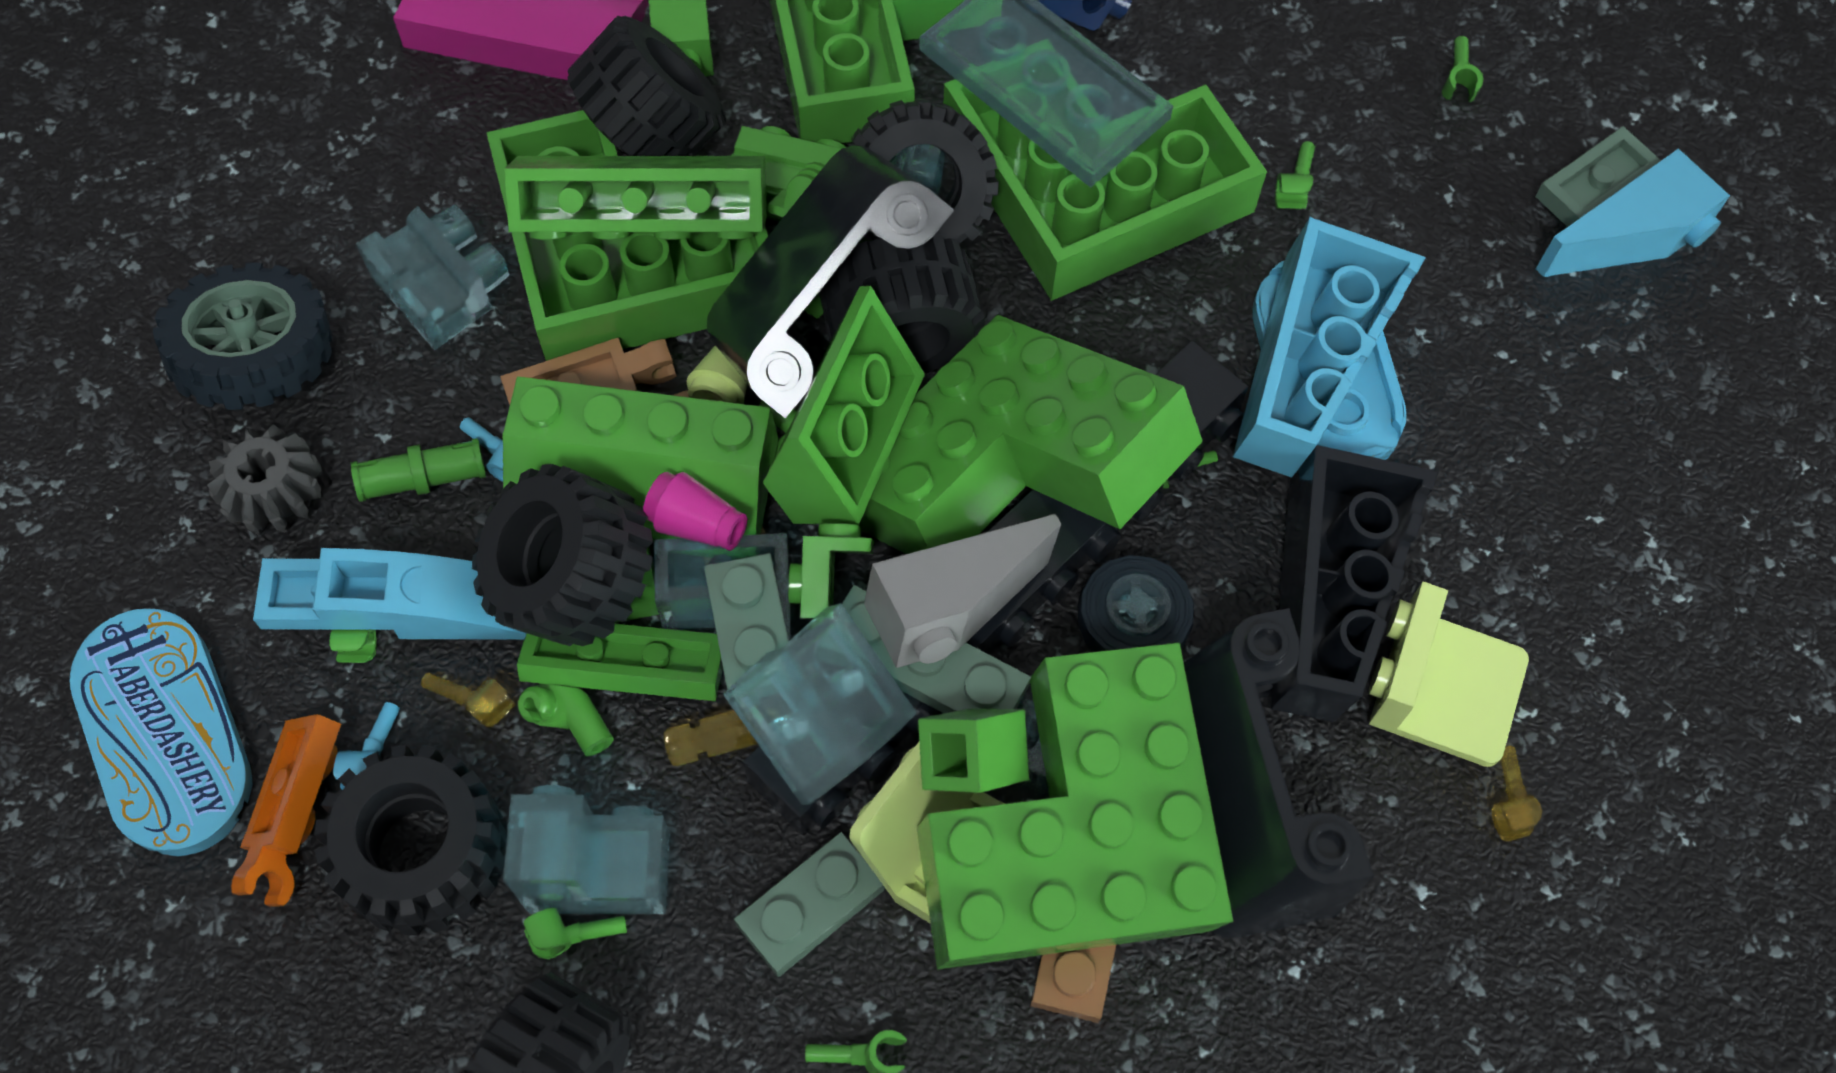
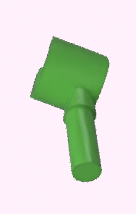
[1441,36,1483,102]
[1275,141,1315,209]
[329,630,377,663]
[524,908,627,959]
[805,1030,906,1073]

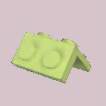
[1368,581,1529,767]
[849,742,1005,923]

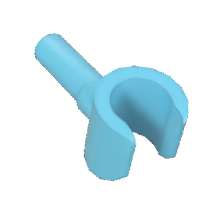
[460,417,503,482]
[333,702,400,790]

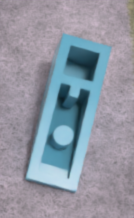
[1536,149,1730,277]

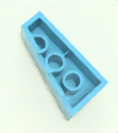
[1233,217,1426,477]

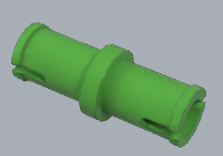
[351,438,486,502]

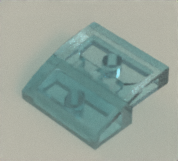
[723,603,917,805]

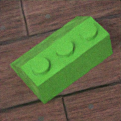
[763,286,925,525]

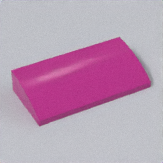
[393,0,649,80]

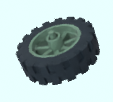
[153,262,333,410]

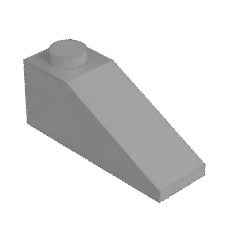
[864,514,1061,668]

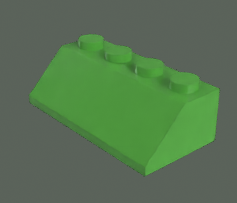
[503,376,778,556]

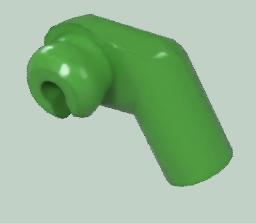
[518,684,614,756]

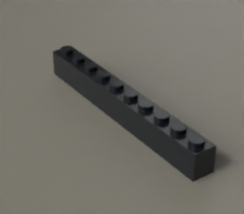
[743,341,1248,836]

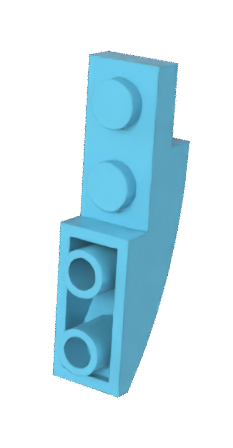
[253,548,526,640]

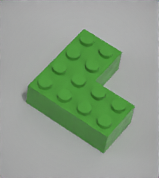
[770,0,1002,144]
[943,42,1267,301]
[486,110,768,361]
[859,315,1203,554]
[917,643,1233,969]

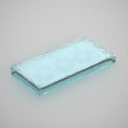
[919,0,1173,188]

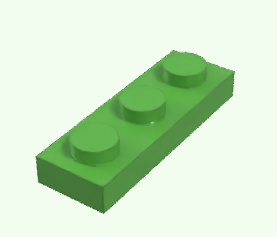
[517,624,723,701]

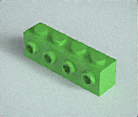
[504,156,767,240]

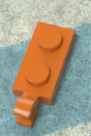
[231,714,341,907]

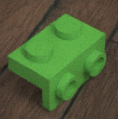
[788,524,874,619]

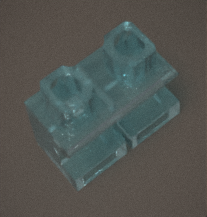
[356,204,510,350]

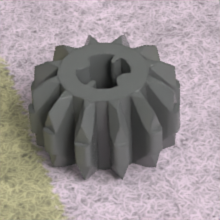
[208,424,322,536]

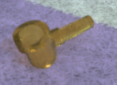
[421,672,515,727]
[1492,746,1542,841]

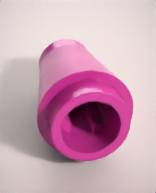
[643,472,747,551]

